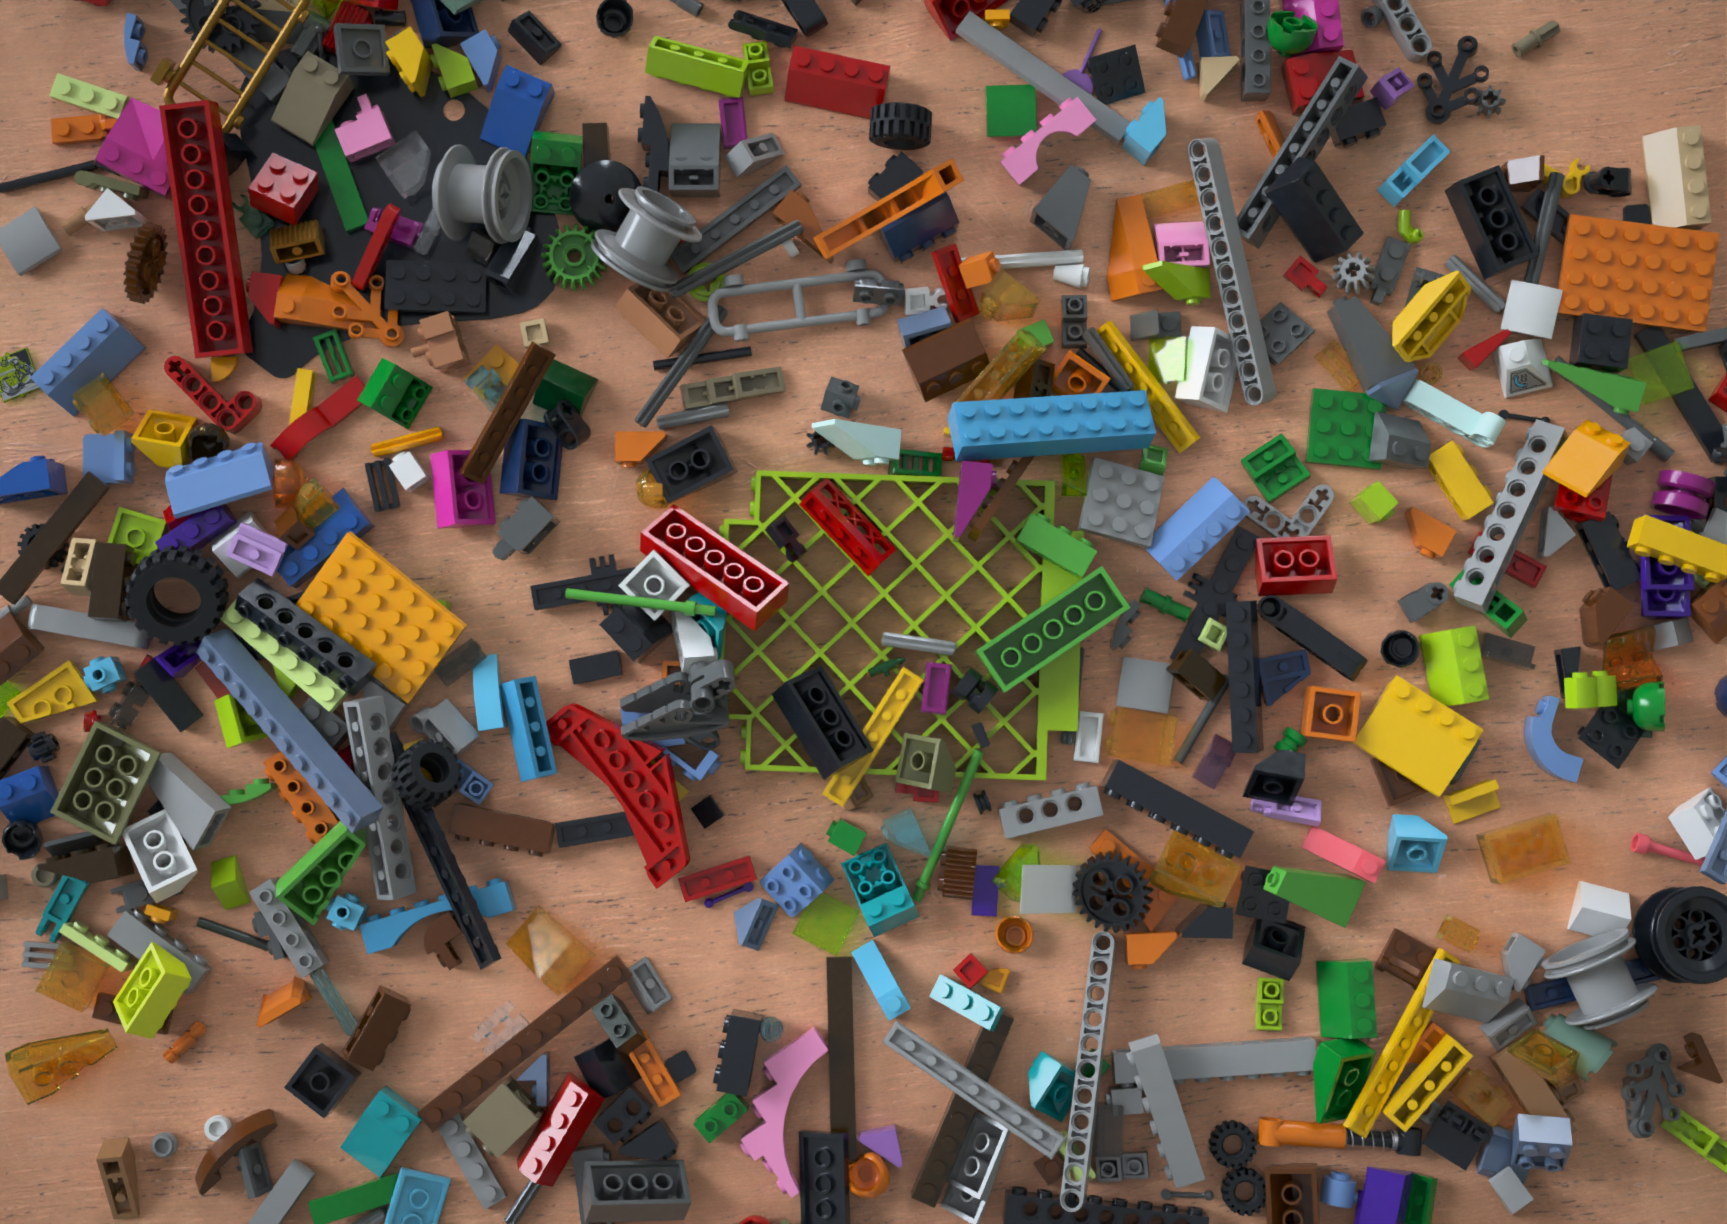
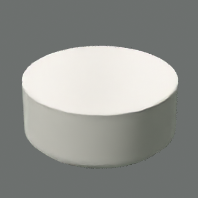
[782,239,800,258]
[204,1115,232,1142]

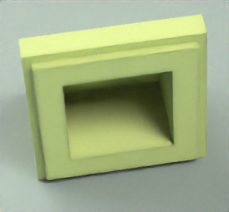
[1198,618,1227,651]

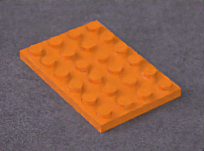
[1558,214,1719,333]

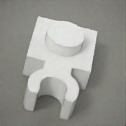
[904,286,947,315]

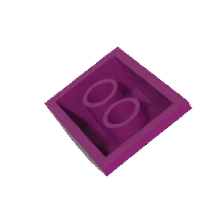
[953,461,997,541]

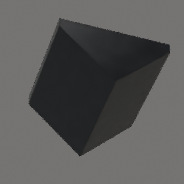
[574,1037,642,1098]

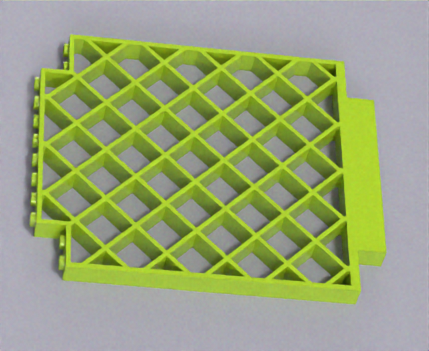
[719,470,1084,781]

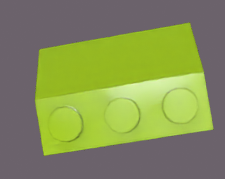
[1419,625,1489,706]

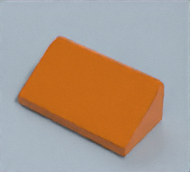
[1255,110,1285,159]

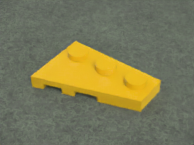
[7,660,100,724]

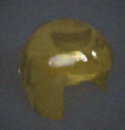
[636,469,669,510]

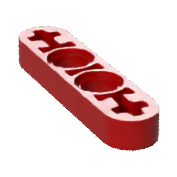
[351,203,402,291]

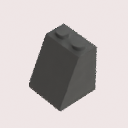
[1030,164,1091,250]

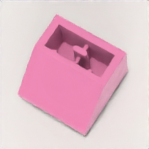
[1153,221,1210,269]

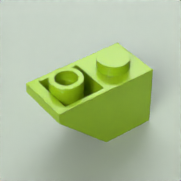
[430,43,479,98]

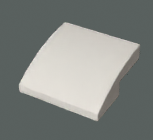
[1500,280,1563,340]

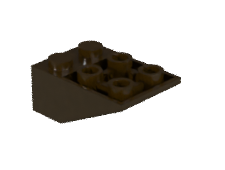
[37,842,135,883]

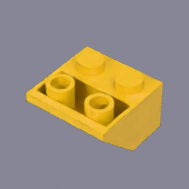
[385,27,433,97]

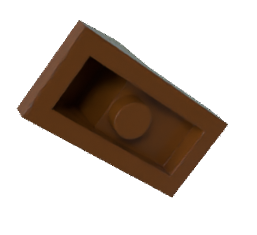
[1677,1032,1723,1084]

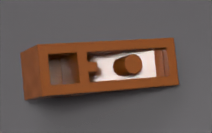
[772,190,834,264]

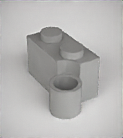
[409,699,480,756]

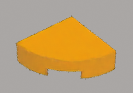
[211,357,238,383]
[978,968,1011,994]

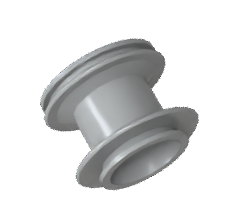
[432,144,532,244]
[591,186,702,292]
[1541,928,1658,1030]

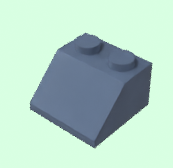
[897,306,952,348]

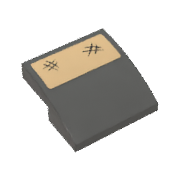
[254,0,303,44]

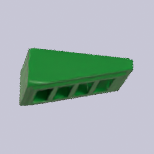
[888,449,942,477]

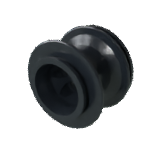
[1632,886,1727,984]

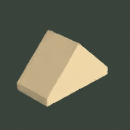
[1198,56,1240,102]

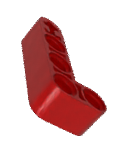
[164,356,263,434]

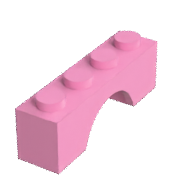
[1000,97,1096,185]

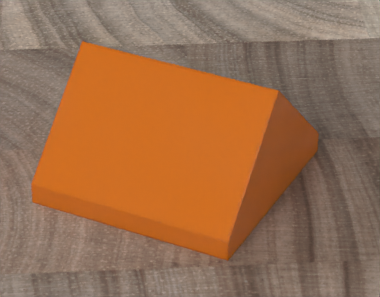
[1051,350,1111,396]

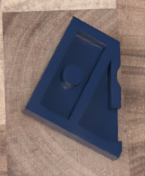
[1259,649,1311,706]

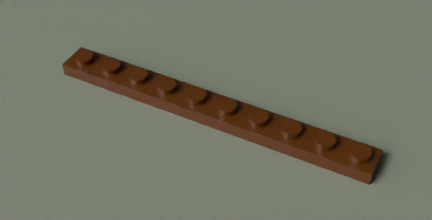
[417,954,633,1132]

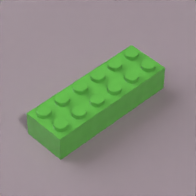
[975,566,1131,693]

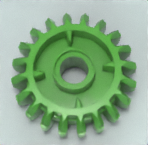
[541,224,607,291]

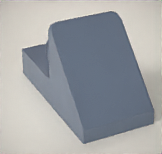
[517,1051,550,1106]

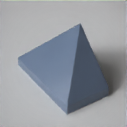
[1366,368,1419,410]
[734,898,779,951]

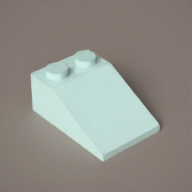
[812,419,902,466]

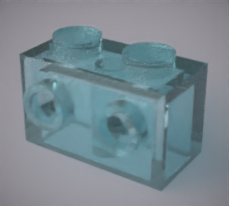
[464,365,506,414]

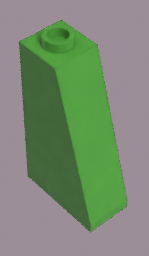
[1263,866,1366,928]

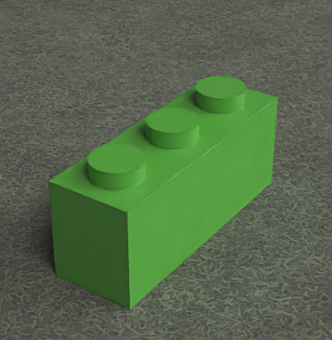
[1015,513,1097,579]

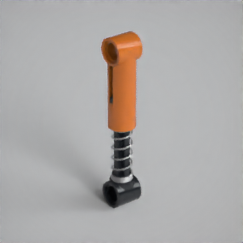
[1257,1117,1422,1156]

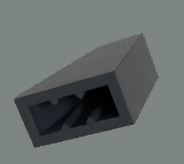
[484,227,539,293]

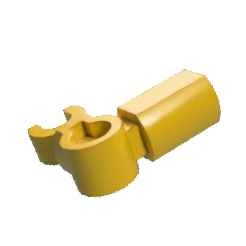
[1542,158,1591,199]

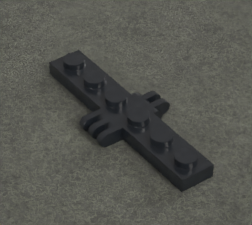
[1169,526,1260,660]
[530,554,636,616]

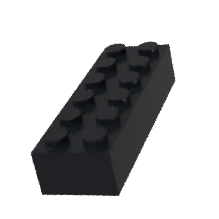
[1100,759,1254,860]

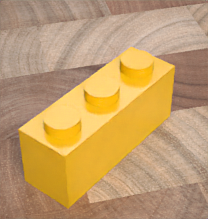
[1427,440,1494,521]

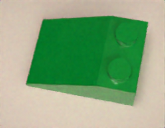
[1313,1038,1376,1124]

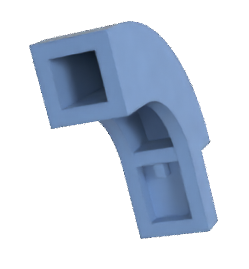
[1524,696,1584,783]

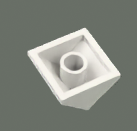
[85,188,151,232]
[211,510,267,578]
[1567,881,1631,936]

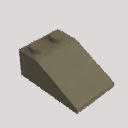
[271,51,354,146]

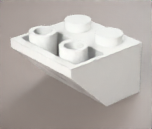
[1668,787,1726,860]

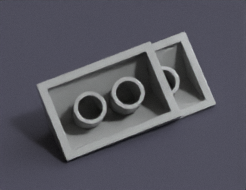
[941,1111,1011,1224]

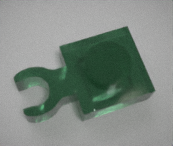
[232,194,275,239]

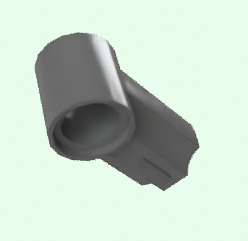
[290,11,332,60]

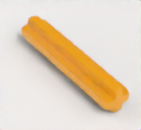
[371,427,444,457]

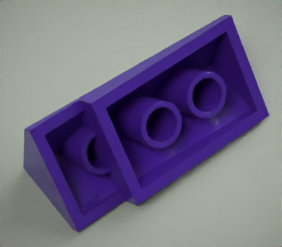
[1640,515,1694,620]
[1354,1166,1414,1224]

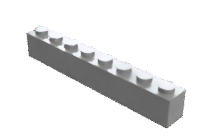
[1111,1036,1316,1088]

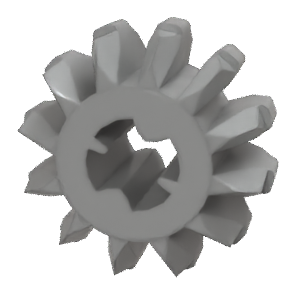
[1332,252,1375,294]

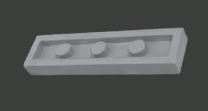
[438,1112,508,1210]

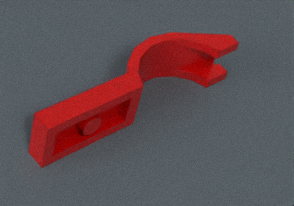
[270,375,366,465]

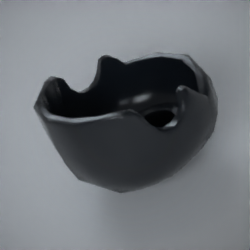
[596,0,633,38]
[1380,630,1420,668]
[1,819,42,860]

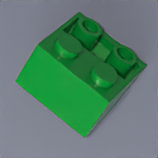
[357,358,433,430]

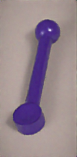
[704,882,753,908]

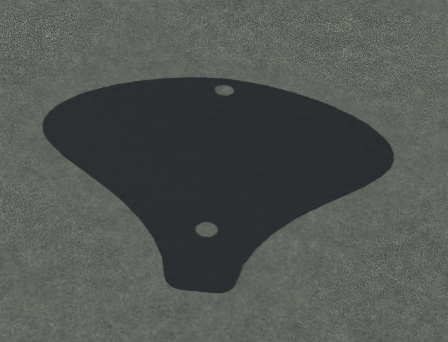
[239,47,559,378]

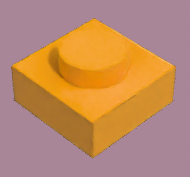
[984,9,1010,31]
[144,902,179,924]

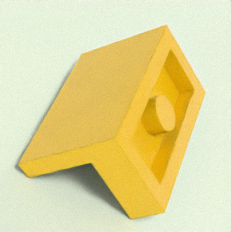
[1443,779,1501,824]

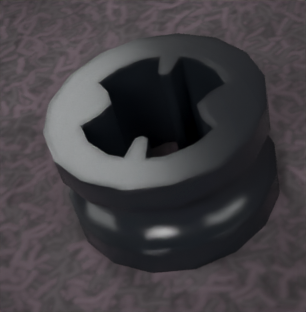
[973,790,992,815]

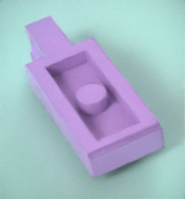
[1250,796,1322,827]

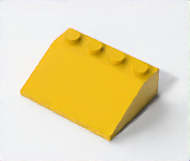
[1352,675,1483,798]

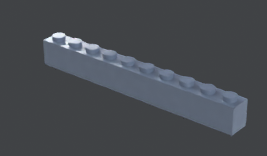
[196,628,383,833]

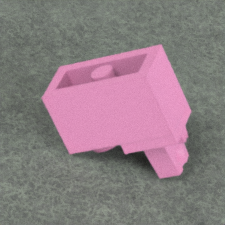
[335,94,396,163]

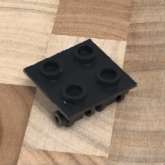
[1087,44,1146,104]
[1577,706,1645,769]
[1235,865,1290,924]
[1422,1100,1492,1171]

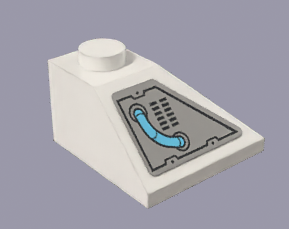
[1493,339,1553,398]

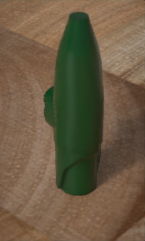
[868,657,906,677]

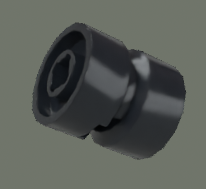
[951,667,999,714]

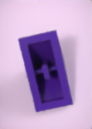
[155,639,201,678]

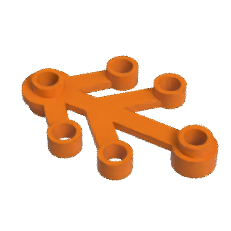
[330,271,404,348]

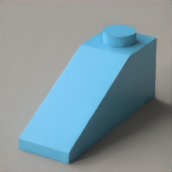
[851,940,911,1021]

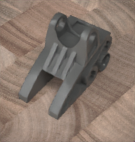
[620,659,735,750]

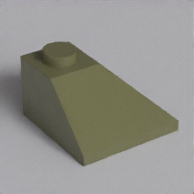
[895,733,956,793]

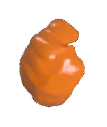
[849,1152,890,1199]

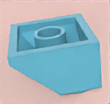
[1387,814,1447,873]

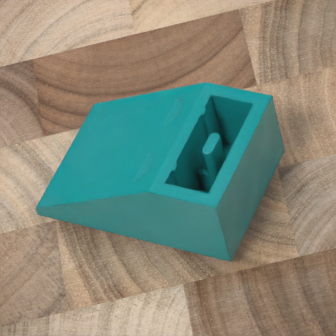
[841,843,920,937]

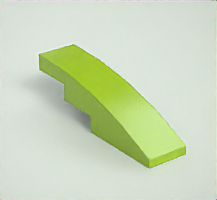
[1660,1109,1727,1174]

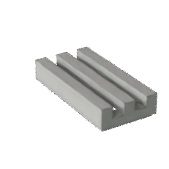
[22,941,77,970]

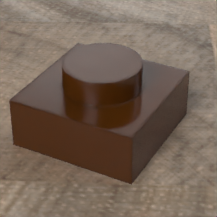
[1034,1153,1064,1186]

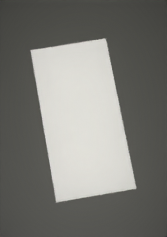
[1020,865,1080,914]

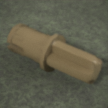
[1511,20,1560,58]

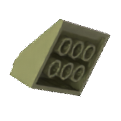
[50,721,162,845]

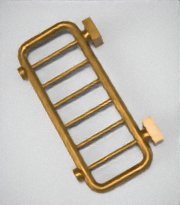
[150,0,311,133]

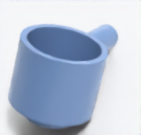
[1320,1171,1358,1208]

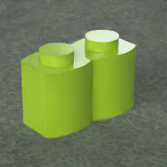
[1564,671,1617,709]

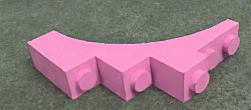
[740,1026,829,1198]

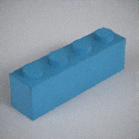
[500,676,557,782]

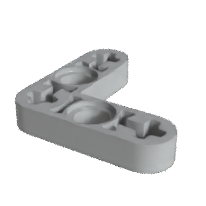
[1242,484,1334,538]

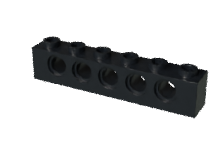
[235,578,377,696]

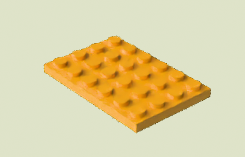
[296,532,468,704]

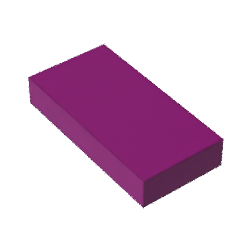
[718,97,747,150]
[921,662,952,715]

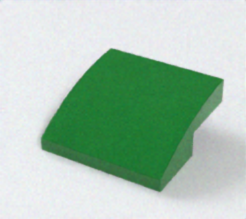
[985,84,1036,137]
[1241,433,1311,504]

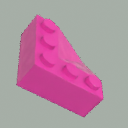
[95,98,171,199]

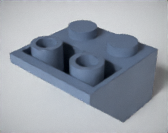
[1511,1114,1572,1172]

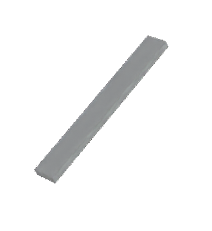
[955,11,1131,144]
[882,1020,1066,1160]

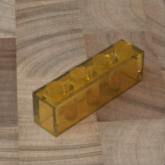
[956,329,1047,402]

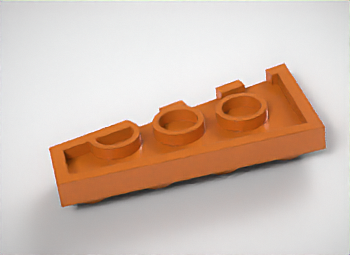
[1089,829,1183,932]

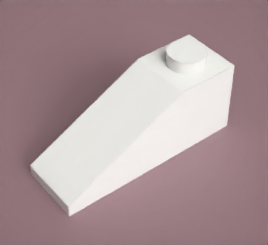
[670,611,718,674]

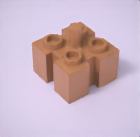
[411,311,471,374]

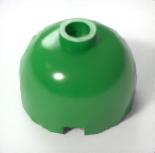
[1266,11,1318,57]
[1627,682,1665,732]

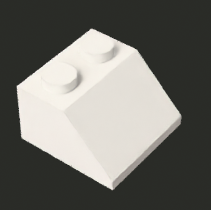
[618,550,690,621]

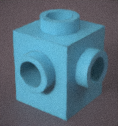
[83,656,128,694]
[326,892,370,931]

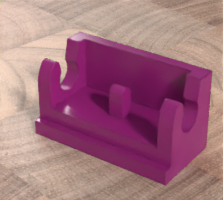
[364,207,424,250]

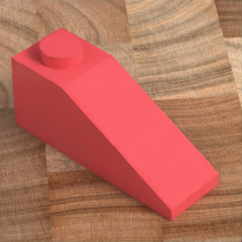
[1301,826,1386,883]

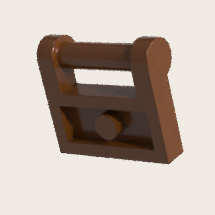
[1375,928,1437,991]

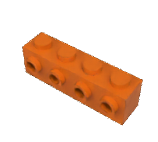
[263,751,340,844]

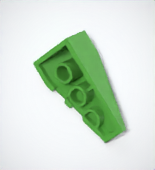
[1541,358,1647,415]

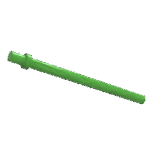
[912,748,984,902]

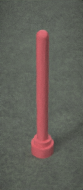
[1631,832,1705,866]

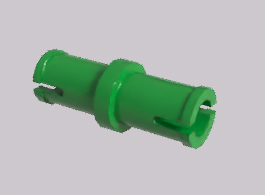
[1139,587,1191,622]

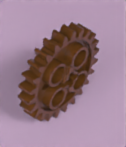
[123,222,168,304]

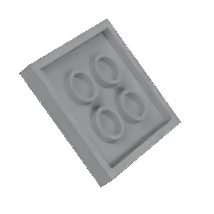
[1078,457,1164,549]

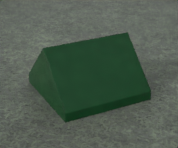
[532,359,598,416]

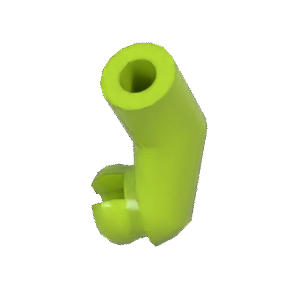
[1398,210,1424,244]

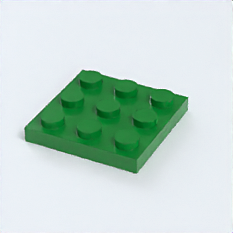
[1305,388,1387,470]

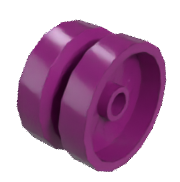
[1650,470,1715,520]

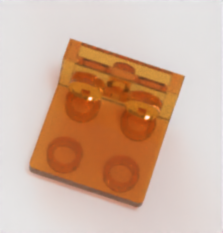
[1602,626,1663,691]

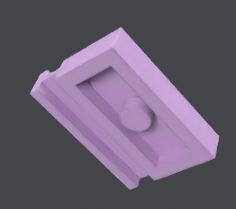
[226,522,289,576]

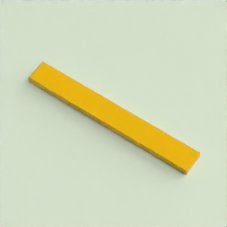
[1343,948,1461,1139]

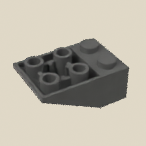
[669,123,721,197]

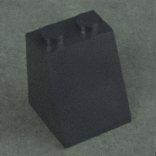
[599,605,673,664]

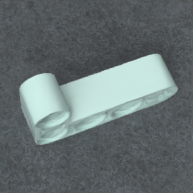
[1402,379,1506,448]

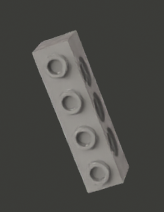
[998,782,1104,839]
[249,877,330,978]

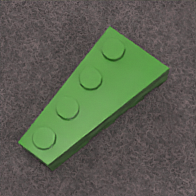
[276,821,366,926]

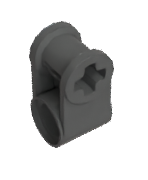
[1397,582,1449,623]

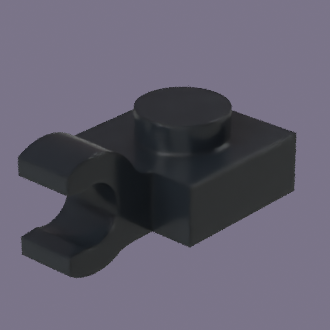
[765,515,807,563]

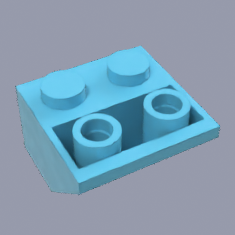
[1122,97,1166,166]

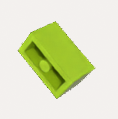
[1349,481,1399,524]

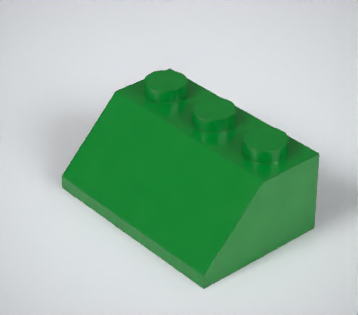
[1316,958,1377,1039]

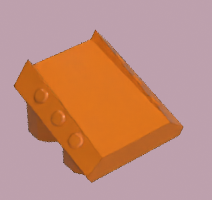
[256,976,312,1028]

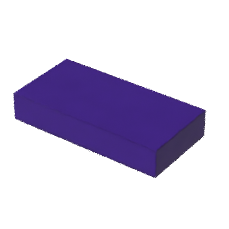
[971,865,1000,917]

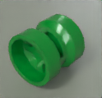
[1273,727,1308,752]

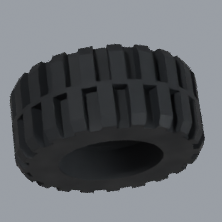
[125,545,229,646]

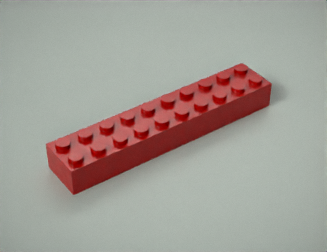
[159,100,253,358]

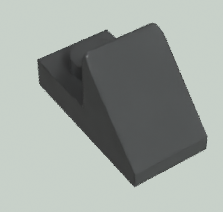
[1129,310,1182,341]

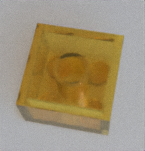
[72,372,134,436]
[35,941,110,1013]

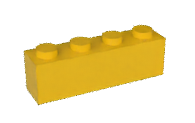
[1627,515,1727,583]
[1381,1034,1473,1133]

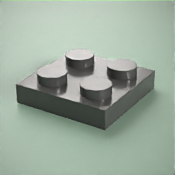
[333,23,390,76]

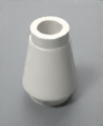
[1053,264,1090,289]

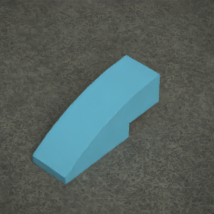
[1377,134,1451,207]
[472,654,506,731]

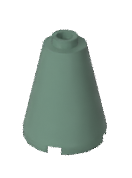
[1543,1013,1618,1082]

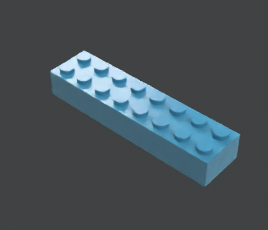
[947,390,1156,462]

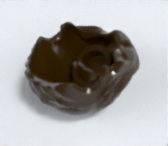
[186,423,230,461]

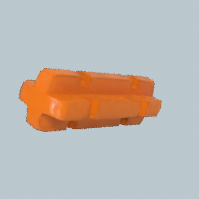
[163,1021,207,1064]

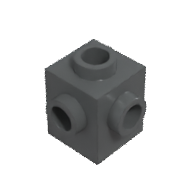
[821,376,861,419]

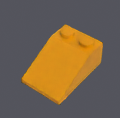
[1542,419,1631,498]

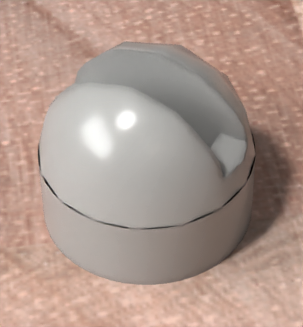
[285,259,306,275]

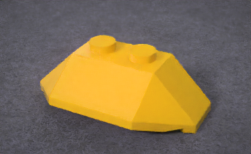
[1392,271,1472,362]

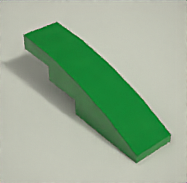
[308,1168,412,1224]

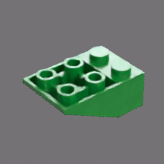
[530,131,583,215]

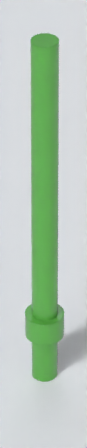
[565,588,717,616]

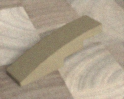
[680,367,786,411]

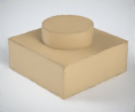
[520,318,550,348]

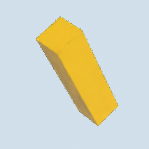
[289,368,316,425]

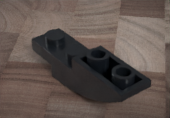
[638,96,670,193]

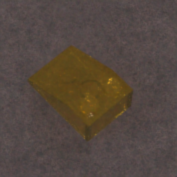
[1149,830,1242,908]
[506,905,595,996]

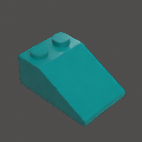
[340,1085,423,1177]

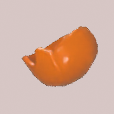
[995,916,1034,954]

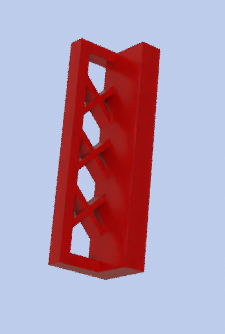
[799,478,896,576]

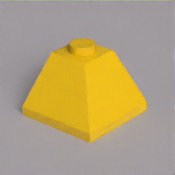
[131,409,197,468]

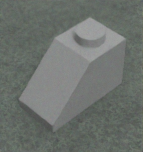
[724,133,785,177]

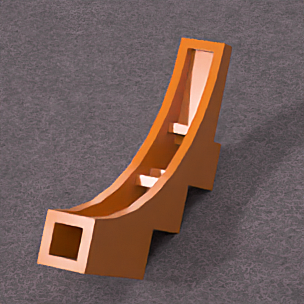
[813,158,965,260]

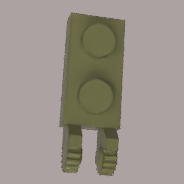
[74,170,149,201]

